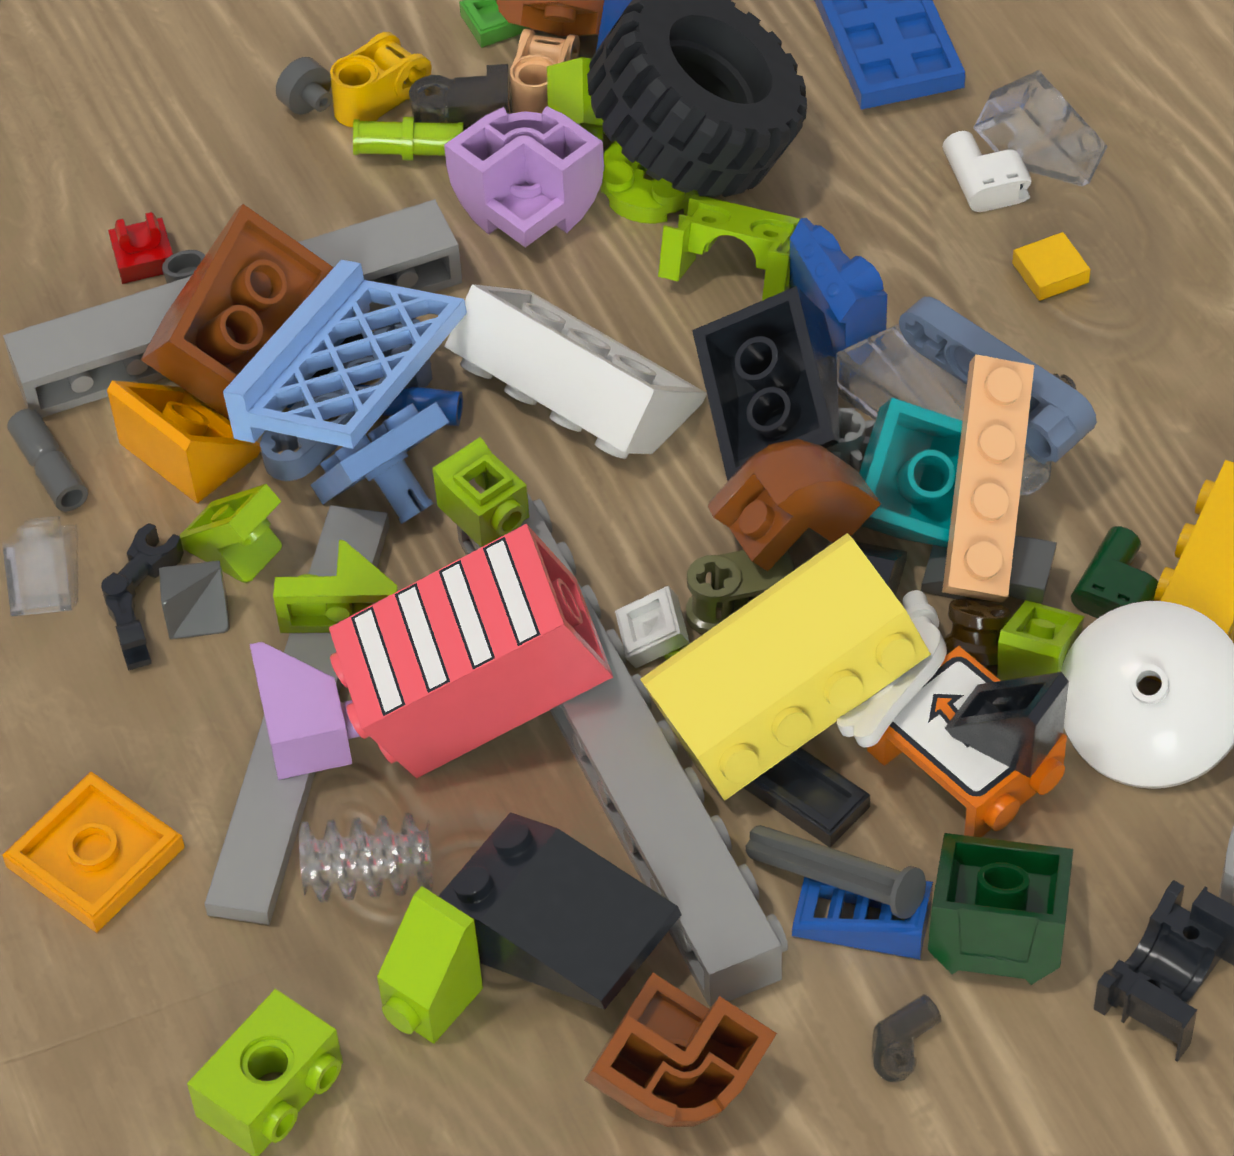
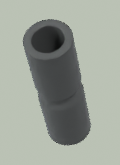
[7,408,88,512]

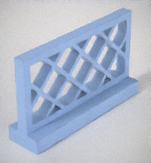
[223,259,467,449]

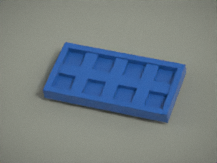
[814,0,965,110]

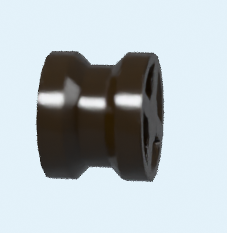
[944,598,1011,666]

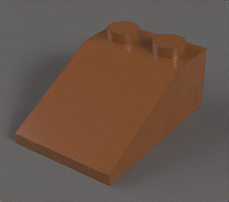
[141,204,334,419]

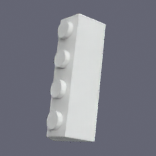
[444,284,707,459]

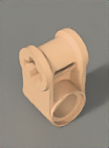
[510,28,580,113]

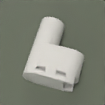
[942,131,1032,212]

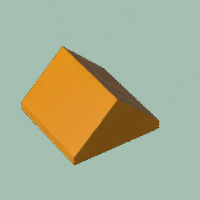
[107,380,261,504]

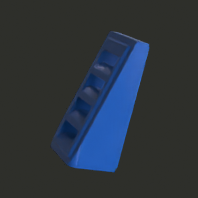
[792,877,933,960]

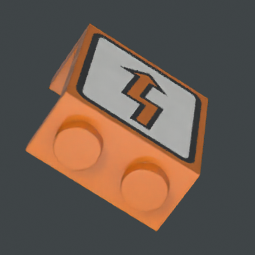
[867,646,1067,837]

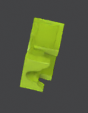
[658,194,800,300]

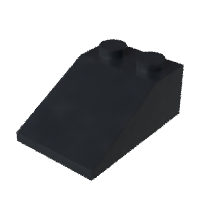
[692,286,839,482]
[439,812,682,1010]

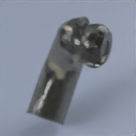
[871,994,941,1082]

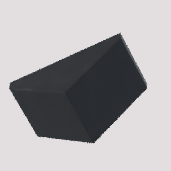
[945,672,1069,778]

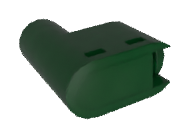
[1071,526,1158,619]

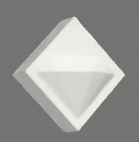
[615,586,690,668]

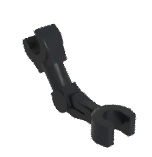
[101,523,184,671]

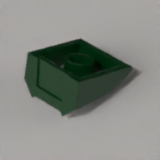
[928,833,1073,985]

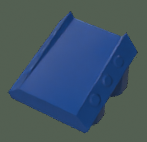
[789,218,888,377]

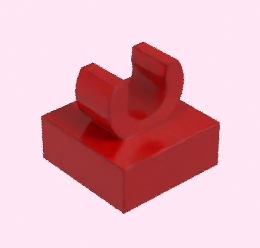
[108,212,173,284]

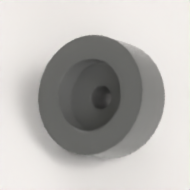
[276,57,332,115]

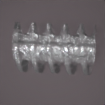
[299,813,434,903]

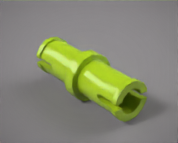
[353,116,463,160]

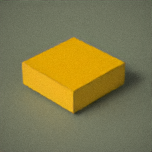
[1012,232,1091,301]

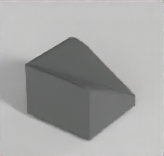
[159,561,230,639]

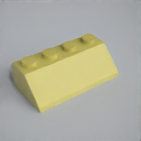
[640,533,931,801]

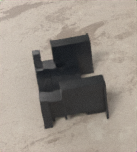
[1094,880,1234,1062]

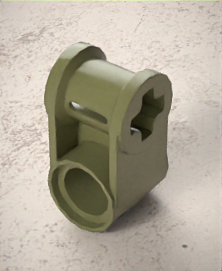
[686,550,795,634]

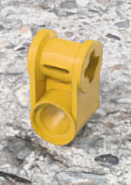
[330,32,432,127]

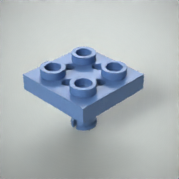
[310,402,449,524]

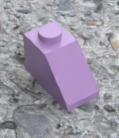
[250,642,360,780]

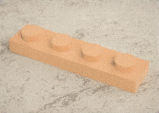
[942,354,1034,603]

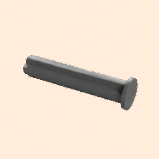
[745,825,926,919]

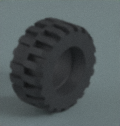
[587,0,807,198]

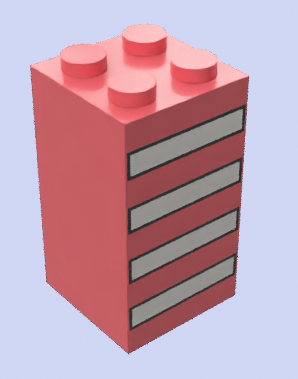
[329,524,613,778]

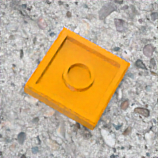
[2,772,185,933]

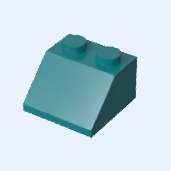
[859,398,963,547]

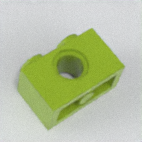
[187,988,343,1156]

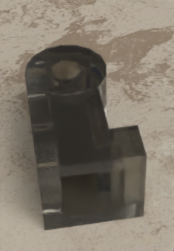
[409,64,513,131]

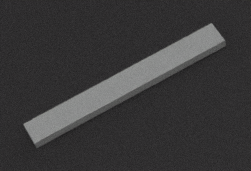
[205,505,390,925]

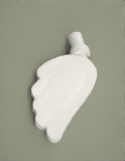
[837,590,947,748]

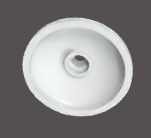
[1061,601,1234,789]

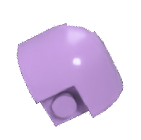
[444,106,604,248]

